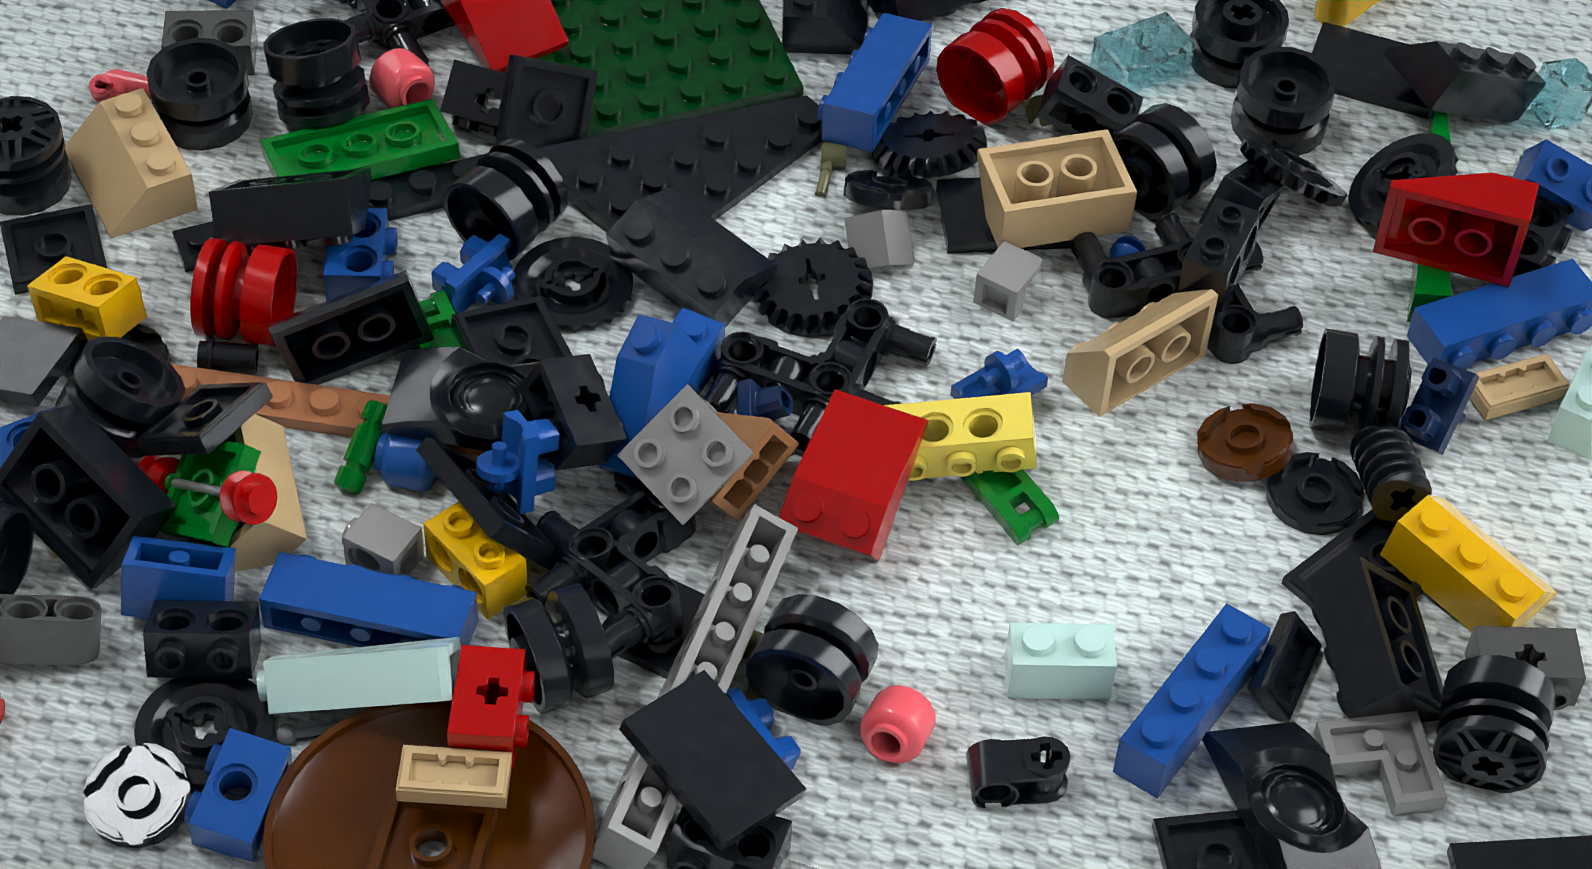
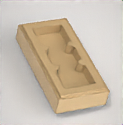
[1470,353,1570,421]
[395,745,512,808]

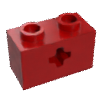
[447,645,536,768]

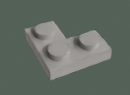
[1313,711,1447,815]

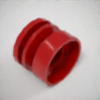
[936,8,1055,126]
[190,238,298,347]

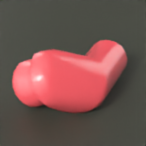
[89,69,151,102]

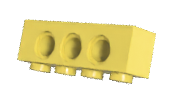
[884,392,1037,481]

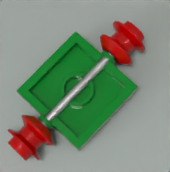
[137,441,278,547]

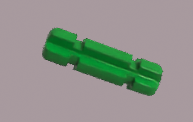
[334,400,387,495]

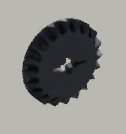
[872,110,987,178]
[1348,133,1459,228]
[1240,137,1347,206]
[512,237,633,333]
[753,237,873,336]
[134,678,275,791]

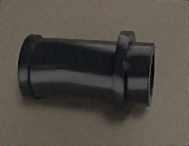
[197,337,259,374]

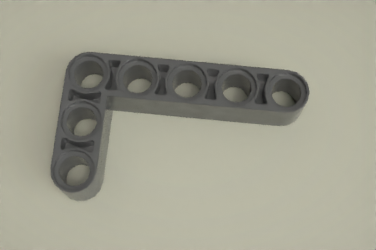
[0,594,102,665]

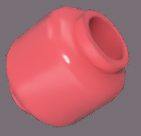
[369,48,435,108]
[860,685,936,764]

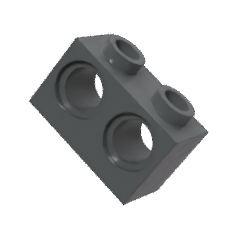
[161,10,258,75]

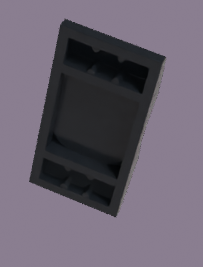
[381,347,552,463]
[1202,722,1381,869]

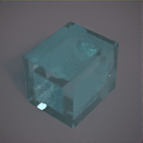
[1528,58,1592,130]

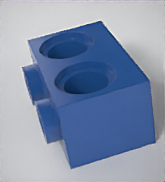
[323,208,398,301]

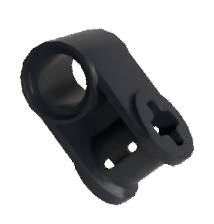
[966,736,1071,808]

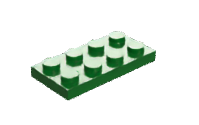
[260,98,460,180]

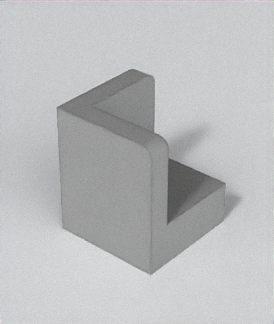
[844,210,914,270]
[973,241,1043,322]

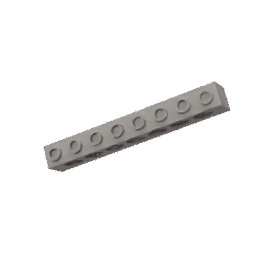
[593,504,798,869]

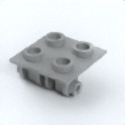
[617,384,754,525]

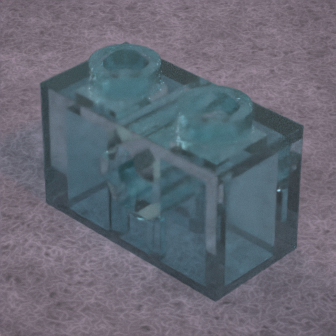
[1090,12,1195,92]

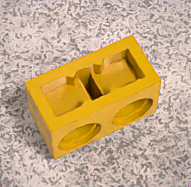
[27,256,147,341]
[423,502,528,620]

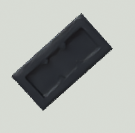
[1247,611,1322,722]

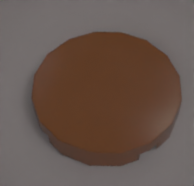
[1197,403,1294,482]

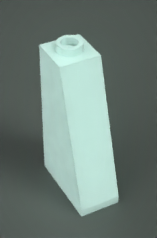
[257,637,461,714]

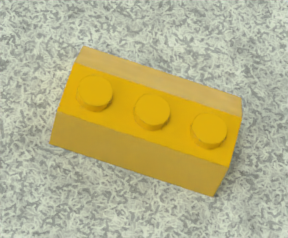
[1380,495,1557,632]

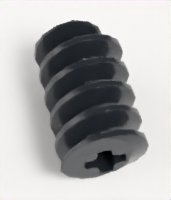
[1350,426,1432,522]

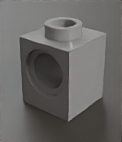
[342,503,424,575]

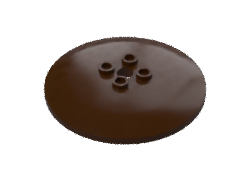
[263,700,595,869]

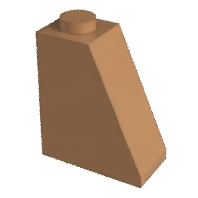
[709,412,800,522]

